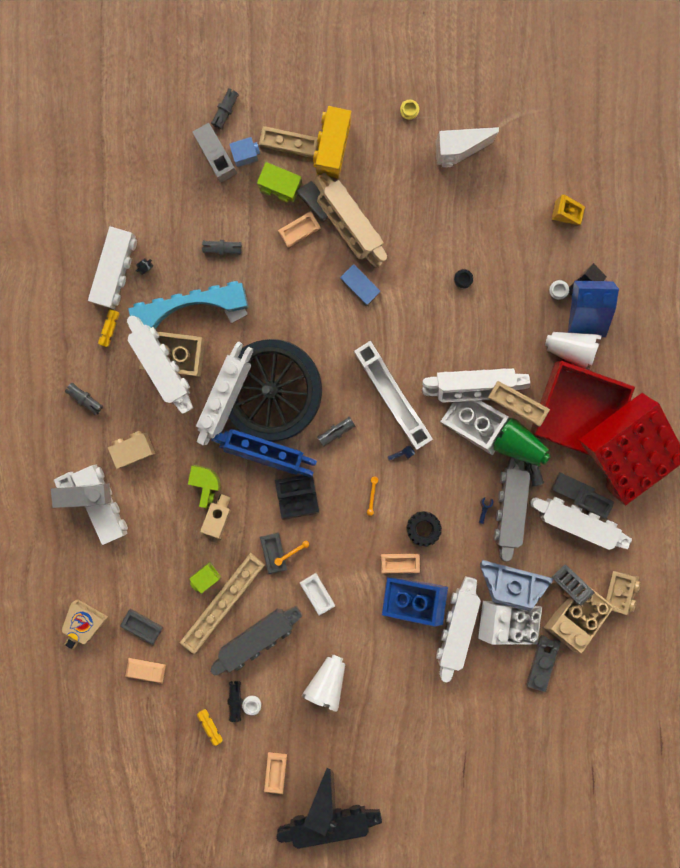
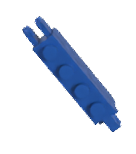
[212,429,317,477]

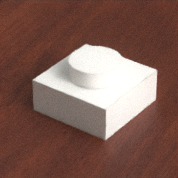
[54,472,76,488]

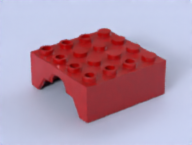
[530,361,635,456]
[579,393,680,506]

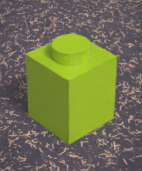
[189,562,222,594]

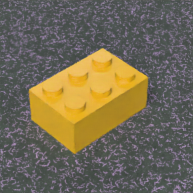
[313,106,351,179]

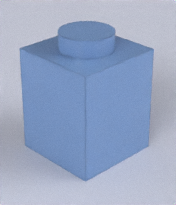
[229,137,260,167]

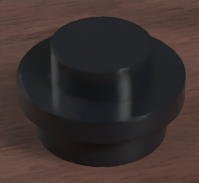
[135,258,153,275]
[454,269,473,289]

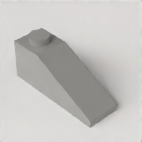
[51,483,111,508]

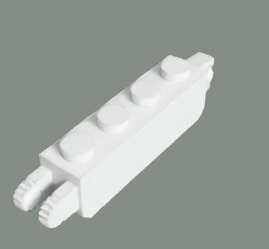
[127,315,193,414]
[196,342,253,445]
[422,368,530,403]
[530,497,632,550]
[436,576,481,682]

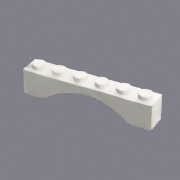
[354,341,433,450]

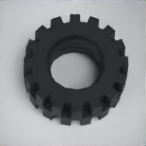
[407,511,442,547]

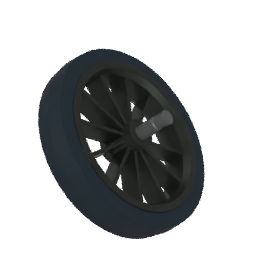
[229,339,322,441]

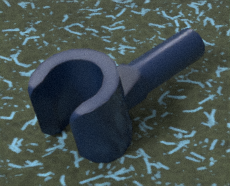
[388,446,415,461]
[479,497,493,524]

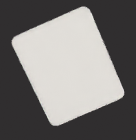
[224,309,247,323]

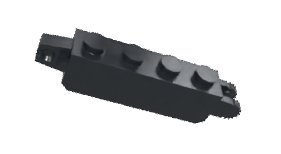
[276,805,382,849]

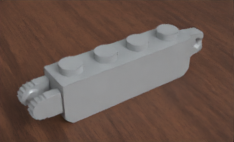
[494,457,530,562]

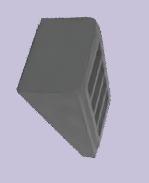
[552,565,595,606]

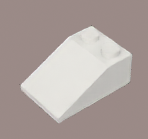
[436,127,499,168]
[440,401,510,455]

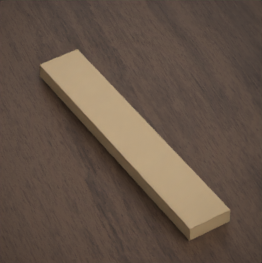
[180,553,265,654]

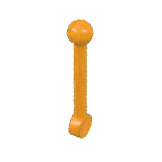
[366,476,378,516]
[274,541,309,566]

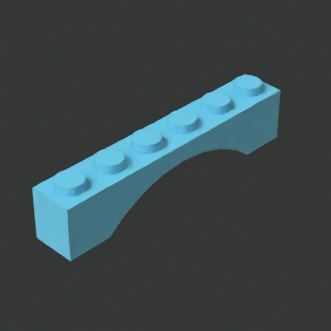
[128,281,249,329]

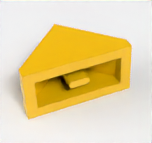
[551,195,585,225]

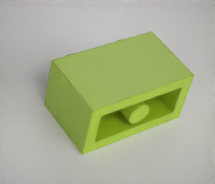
[257,162,302,203]

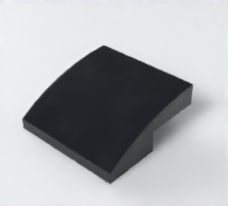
[275,475,320,520]

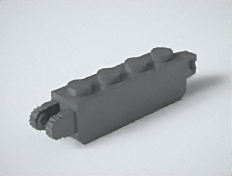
[211,606,302,675]

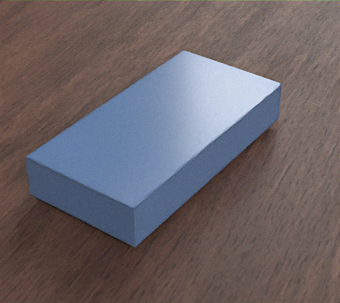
[340,264,381,305]

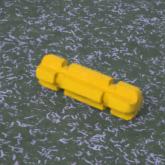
[98,310,119,347]
[197,709,222,746]

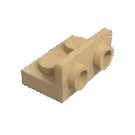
[606,571,641,615]

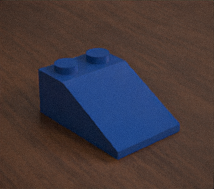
[568,281,619,337]
[382,577,448,626]

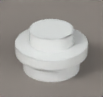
[549,280,569,300]
[242,696,261,715]

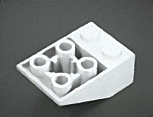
[478,601,542,645]

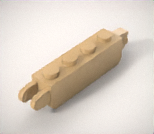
[314,173,387,267]

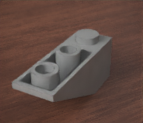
[193,123,237,183]

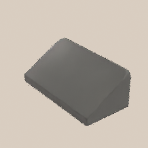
[297,181,328,222]

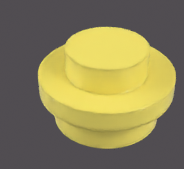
[400,100,419,120]

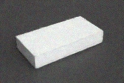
[300,573,335,616]

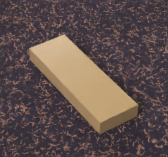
[259,126,318,158]
[488,381,550,427]

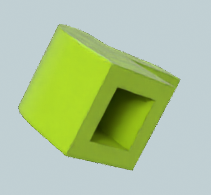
[188,465,221,508]

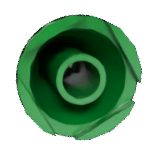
[493,418,551,466]

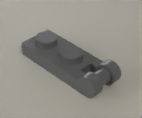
[526,635,561,692]

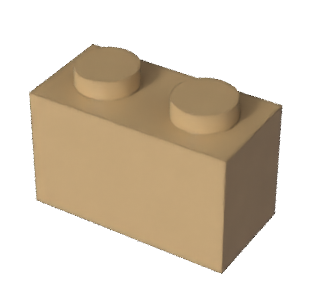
[108,431,156,469]

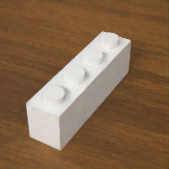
[88,226,137,310]
[71,464,128,545]

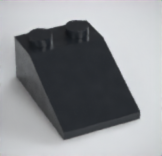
[303,768,338,837]

